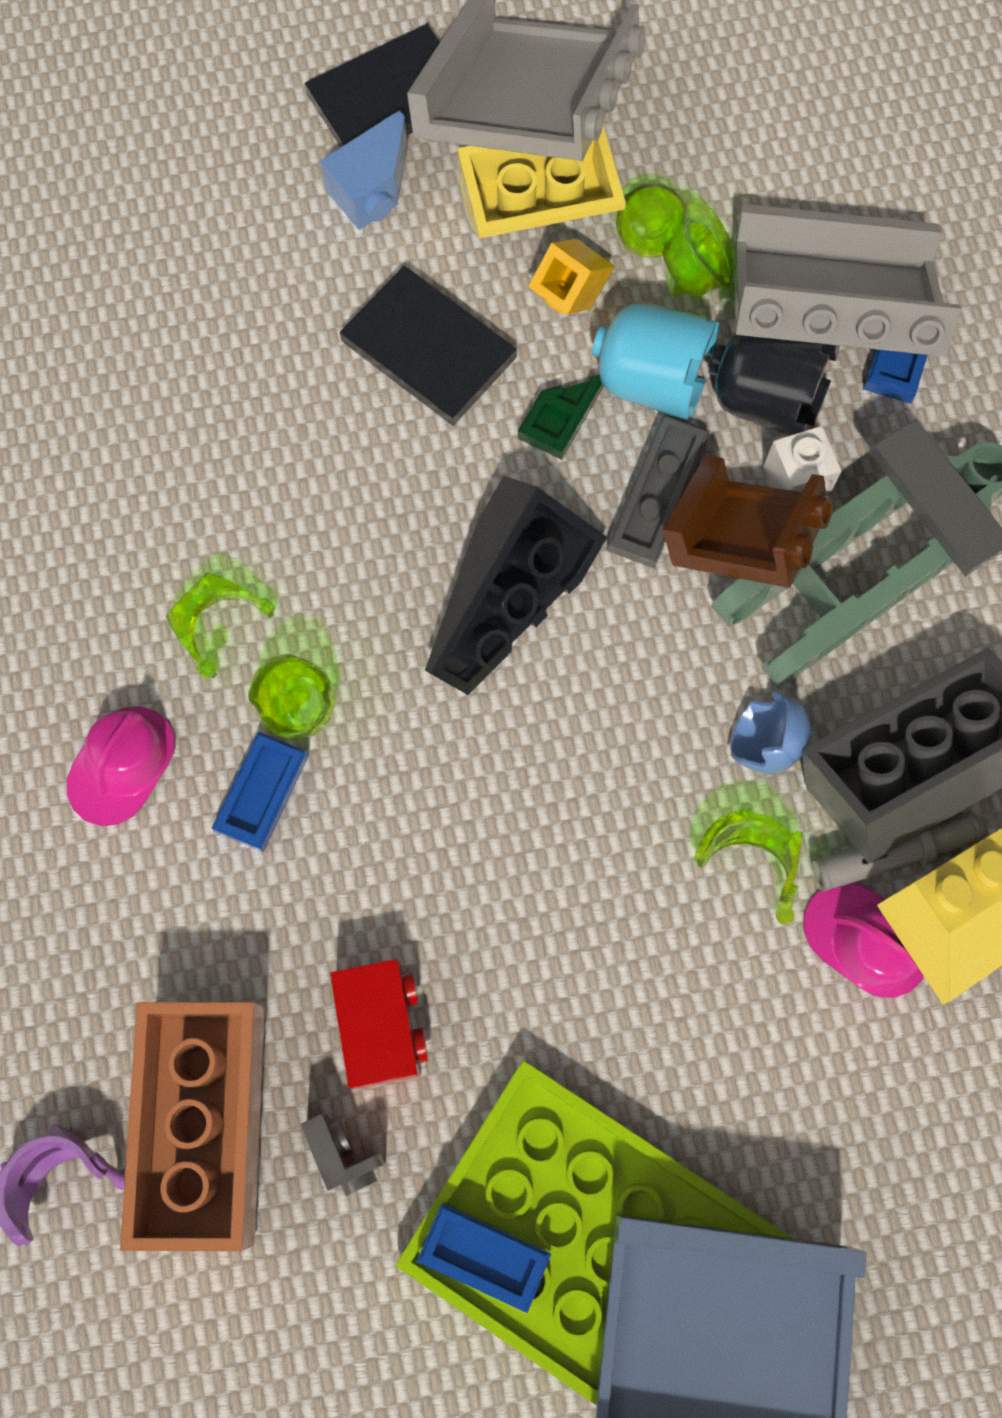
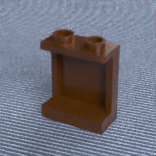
[663,456,833,588]

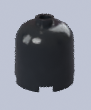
[709,332,840,436]

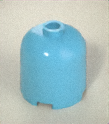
[592,302,720,420]

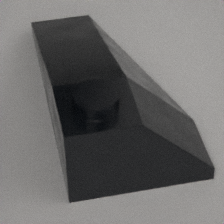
[425,476,607,695]

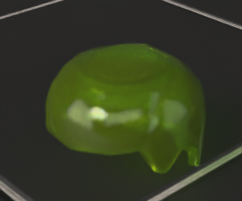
[616,182,688,258]
[248,653,336,740]

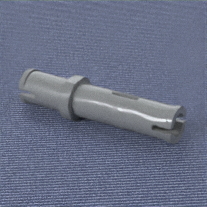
[812,811,982,892]

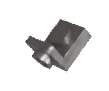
[300,1114,385,1196]

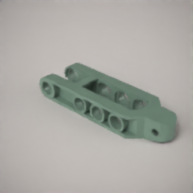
[712,442,1002,688]

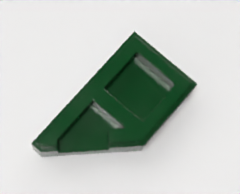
[518,375,604,460]

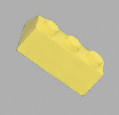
[458,125,626,239]
[877,828,1002,1005]

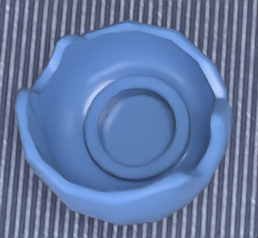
[730,692,811,775]

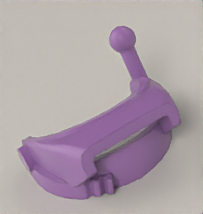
[0,1124,125,1247]

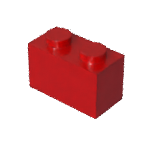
[330,959,429,1090]

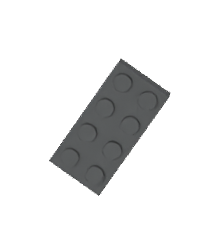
[802,648,1002,863]

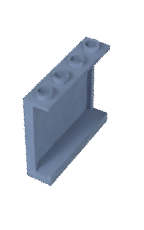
[595,1214,866,1418]

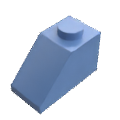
[320,111,408,230]

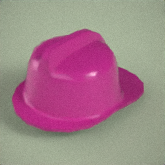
[67,706,175,826]
[804,883,924,998]

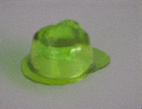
[662,198,734,297]

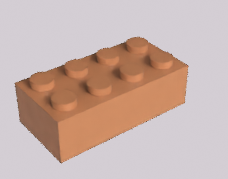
[120,1002,265,1251]

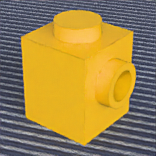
[528,239,615,315]

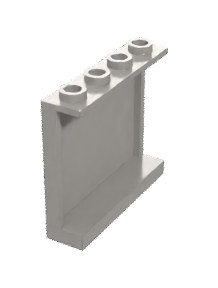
[407,0,645,161]
[734,204,961,357]

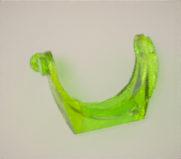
[166,572,276,680]
[693,808,803,925]

